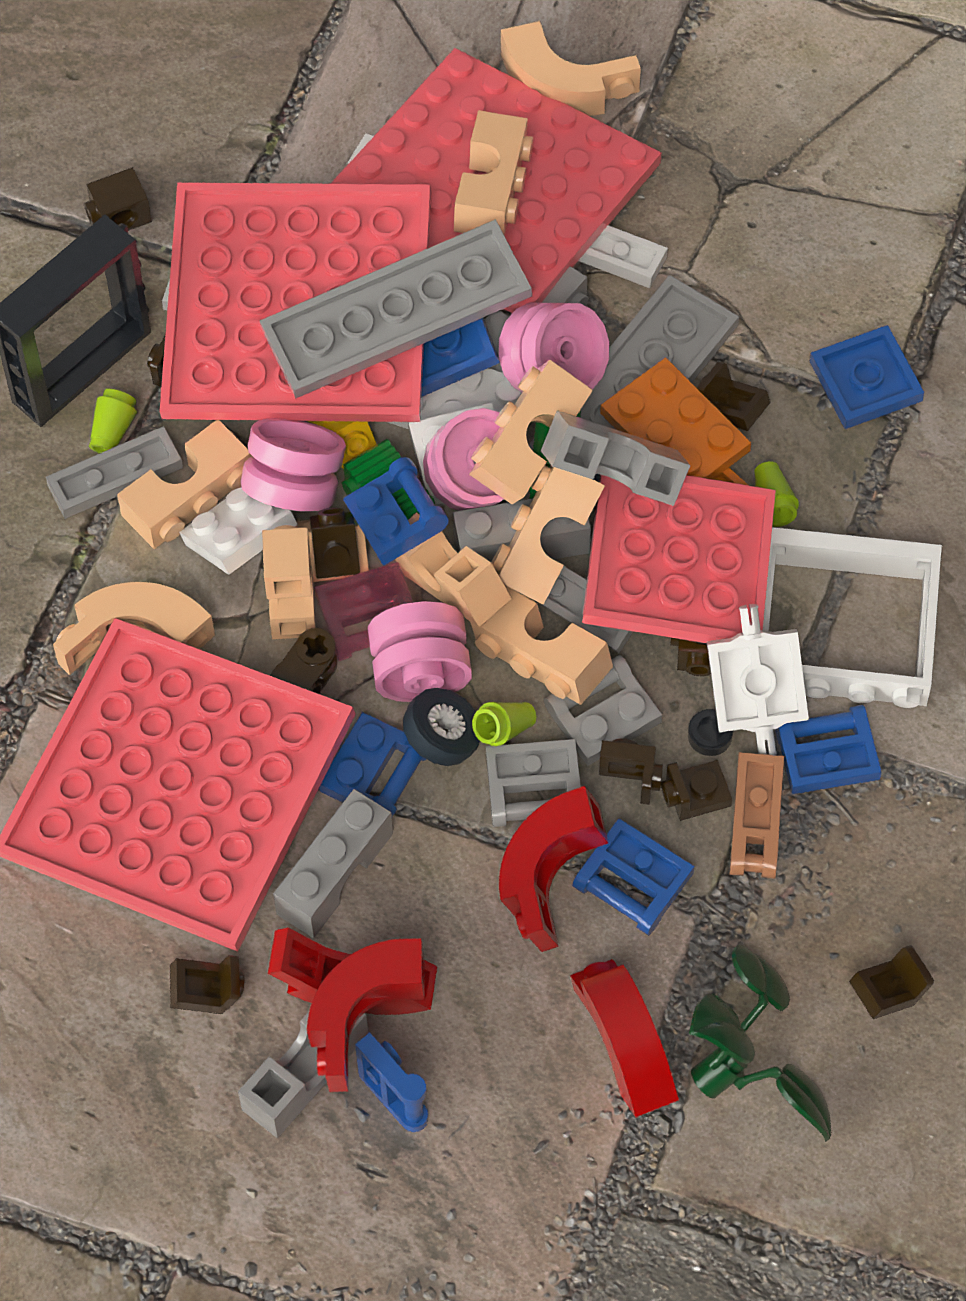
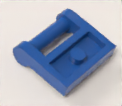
[343,457,449,566]
[775,705,882,794]
[319,712,427,818]
[572,819,695,936]
[355,1033,428,1132]

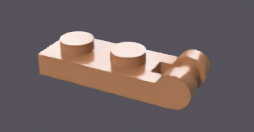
[729,752,784,879]

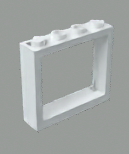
[763,527,942,708]

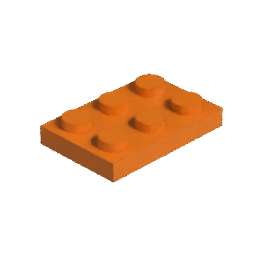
[600,357,751,480]

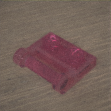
[315,562,413,661]

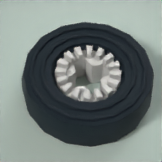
[403,688,480,766]

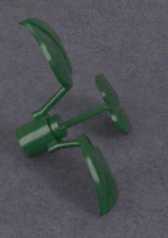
[689,945,831,1142]

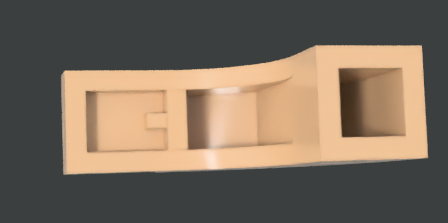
[501,21,641,116]
[53,582,215,675]

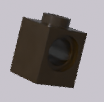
[84,167,152,231]

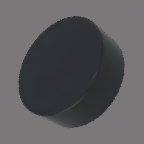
[688,709,733,756]

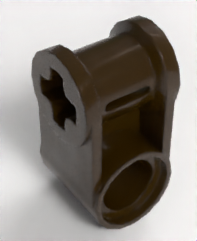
[270,628,337,694]

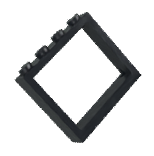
[0,215,151,427]

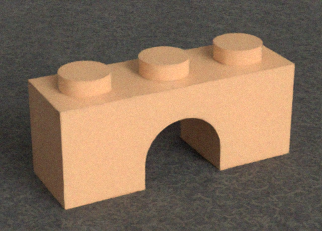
[454,110,534,235]
[469,360,593,504]
[117,420,252,549]
[492,465,605,605]
[395,513,512,627]
[262,525,316,639]
[470,585,613,705]

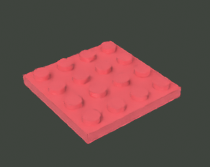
[582,474,776,643]

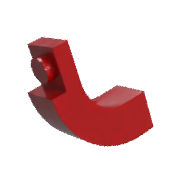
[499,786,608,952]
[268,927,438,1015]
[307,938,424,1092]
[570,959,679,1117]

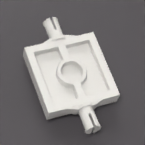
[707,604,809,755]

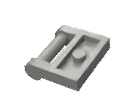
[543,655,662,766]
[486,739,581,827]

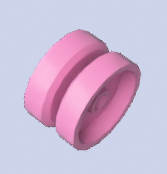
[499,302,609,392]
[423,408,504,511]
[241,418,346,511]
[368,601,472,702]

